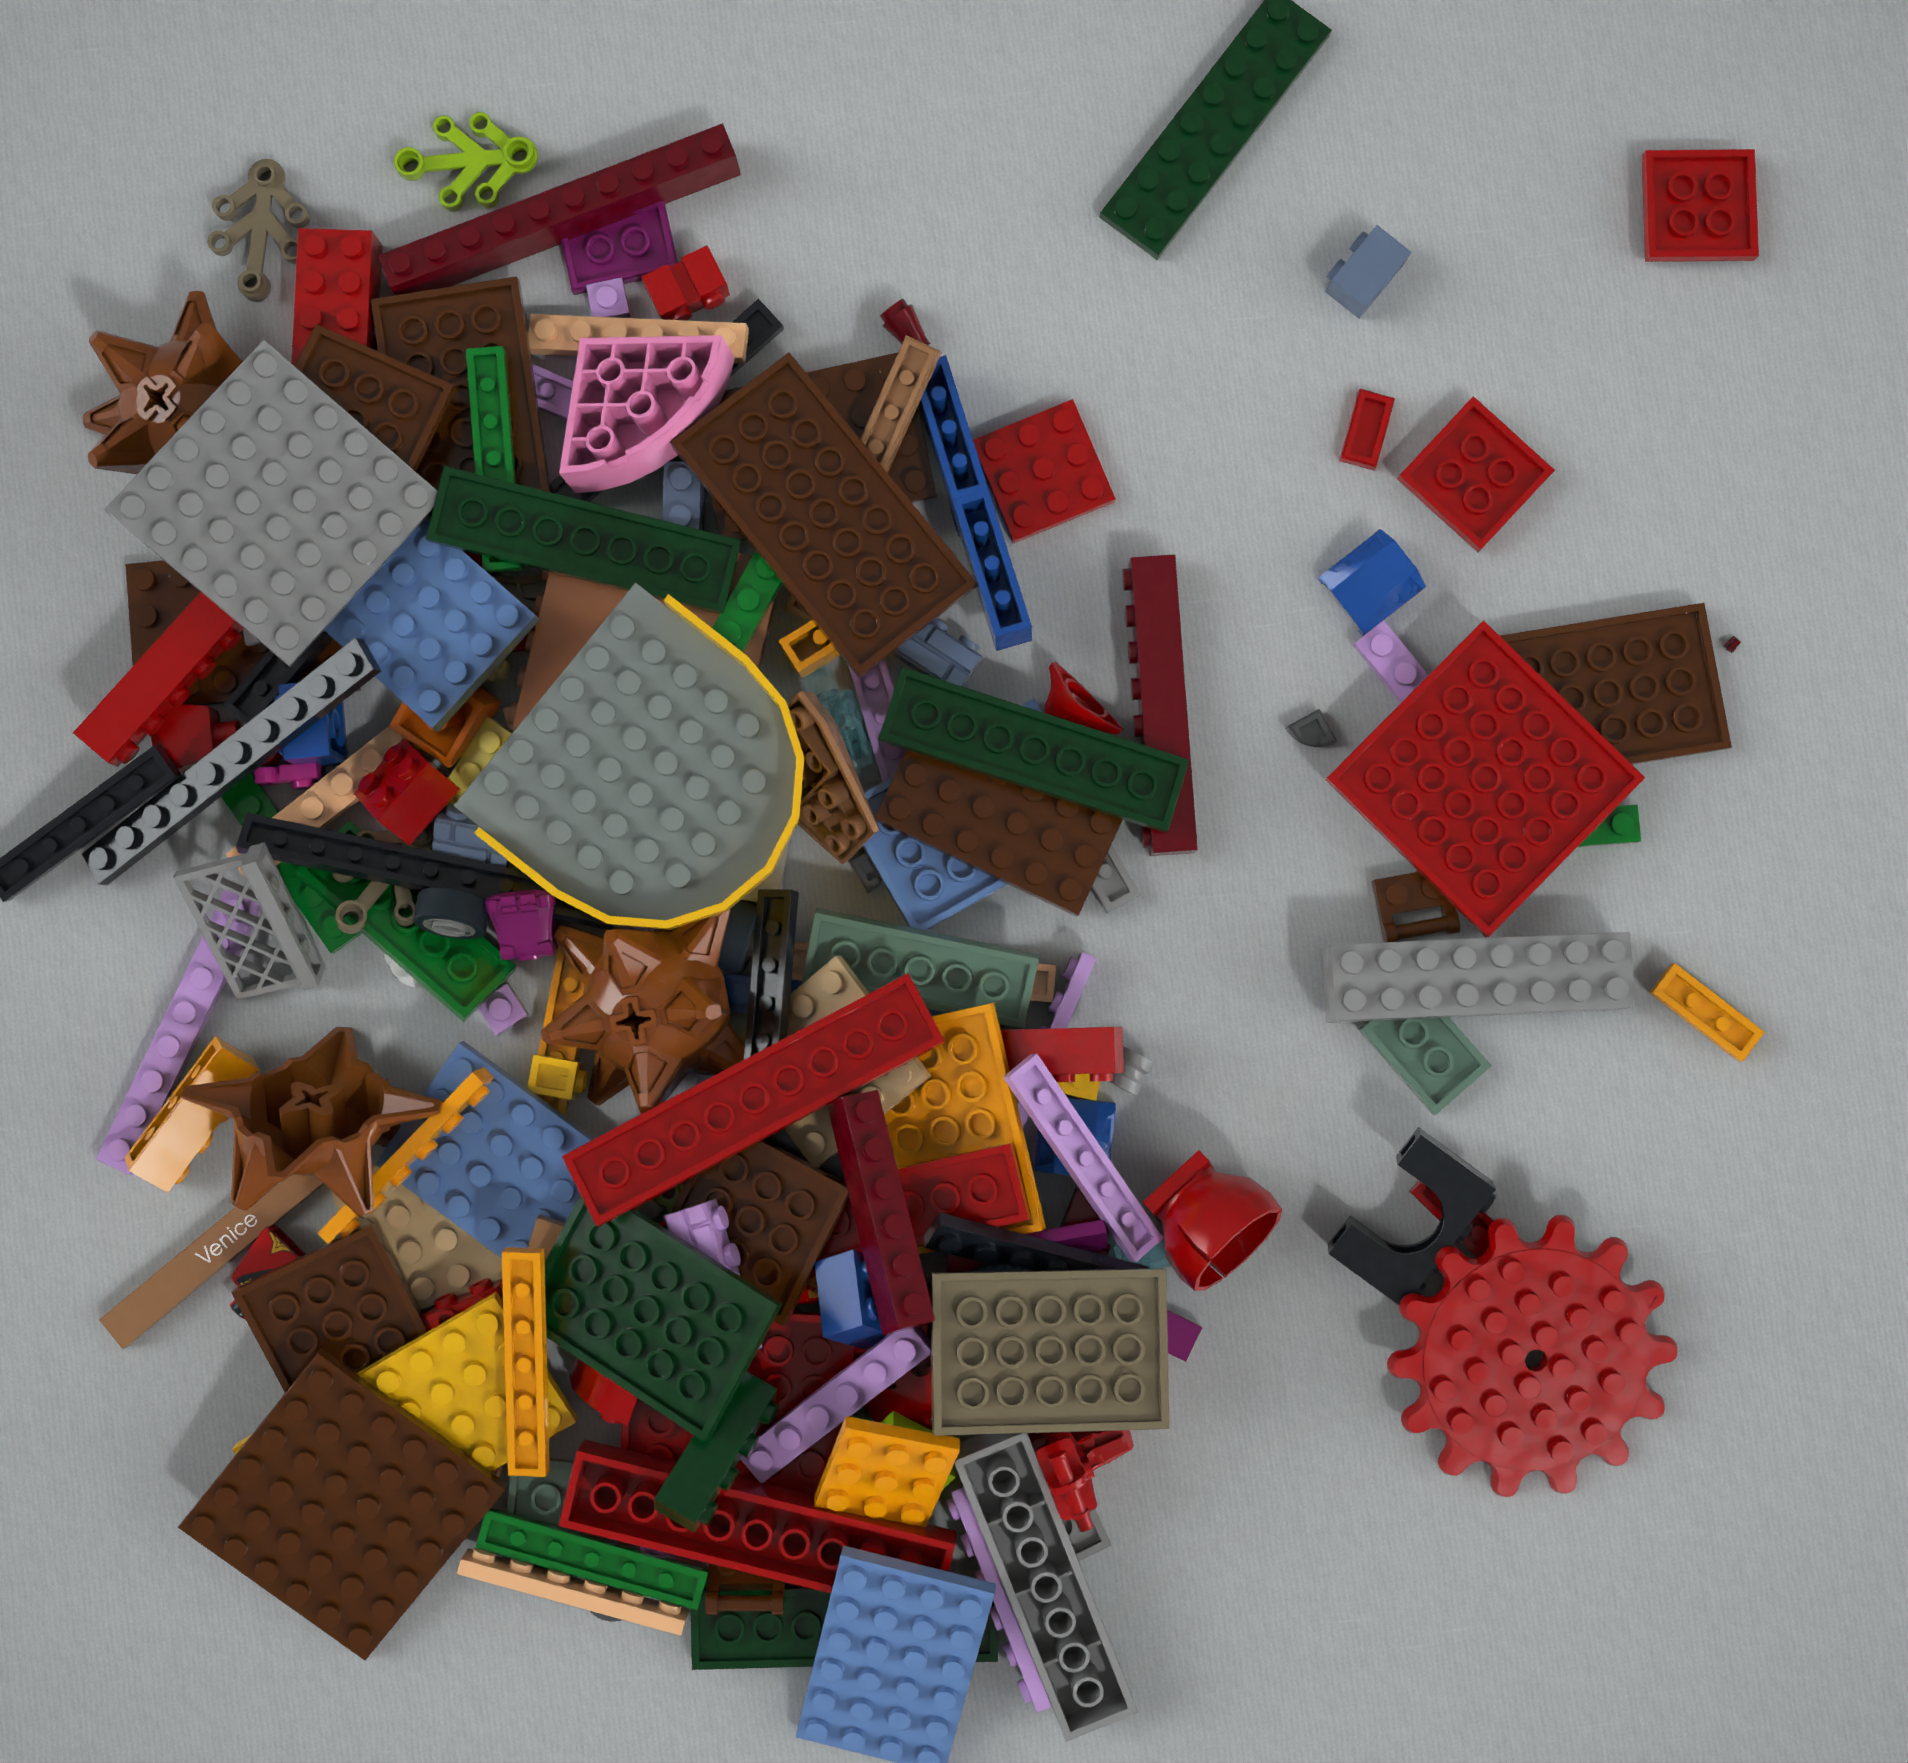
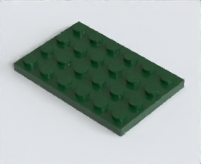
[545,1194,783,1442]

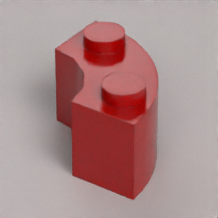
[569,1357,639,1425]

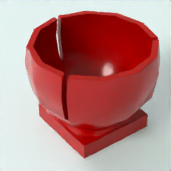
[1143,1150,1282,1291]

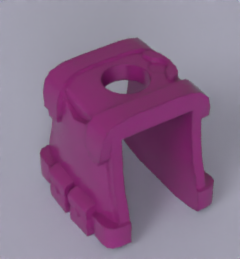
[484,890,559,961]

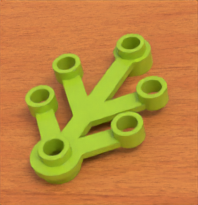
[394,112,538,212]

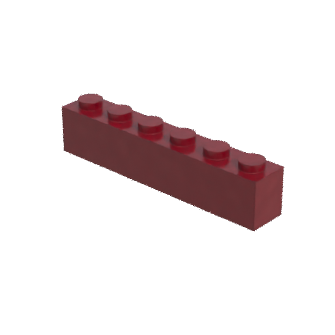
[827,1090,935,1335]

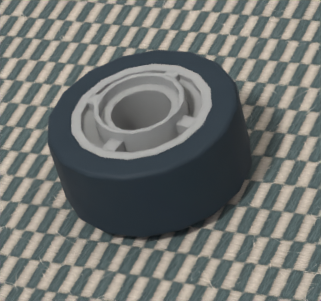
[413,887,489,939]
[718,900,757,974]

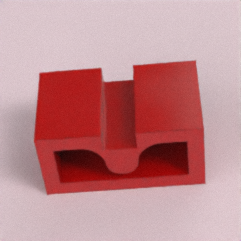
[641,245,730,321]

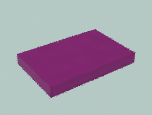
[561,201,678,295]

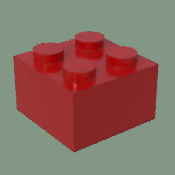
[354,738,460,846]

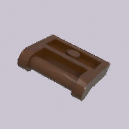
[1372,872,1460,942]
[705,1563,785,1615]

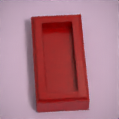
[1339,389,1395,471]

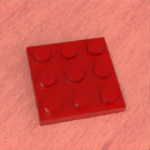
[1642,149,1759,262]
[1397,396,1555,553]
[973,399,1116,544]

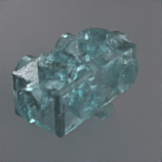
[816,689,873,777]

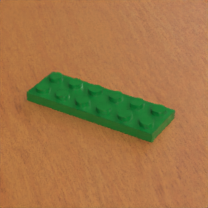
[296,820,517,1022]

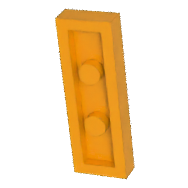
[1649,963,1765,1062]

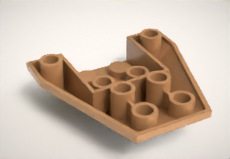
[788,691,879,865]

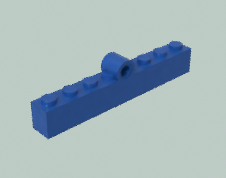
[919,355,1032,651]

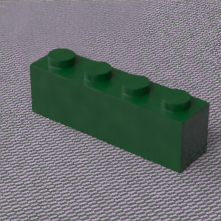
[654,1371,779,1533]

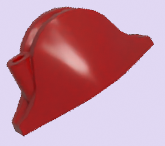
[1045,662,1124,734]

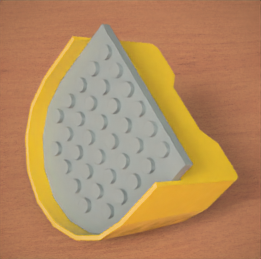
[454,582,804,930]

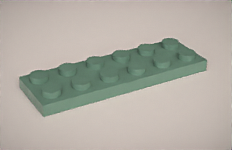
[802,908,1040,1029]

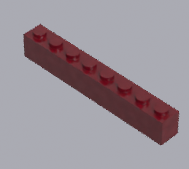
[1122,554,1198,856]

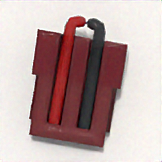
[1723,636,1741,653]

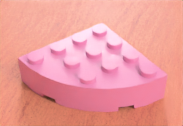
[559,335,735,493]

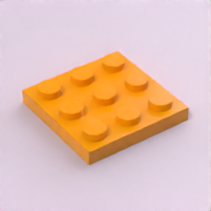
[814,1416,960,1527]

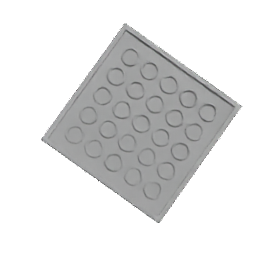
[105,340,438,667]

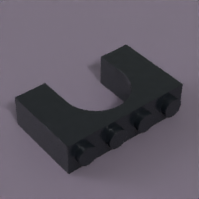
[1328,1127,1496,1305]

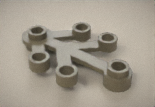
[207,159,310,302]
[332,820,434,934]

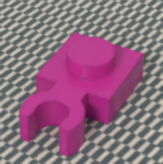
[254,762,326,790]

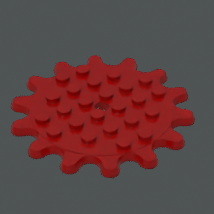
[1387,1215,1678,1497]

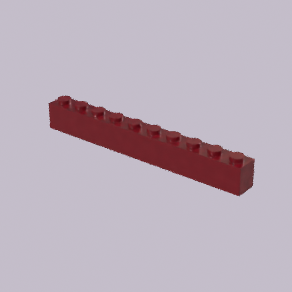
[378,123,741,295]

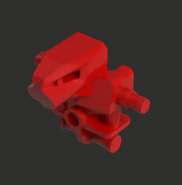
[1029,1430,1134,1532]

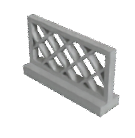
[173,842,326,1000]

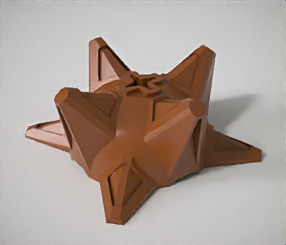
[83,291,243,474]
[541,909,745,1114]
[180,1027,443,1217]

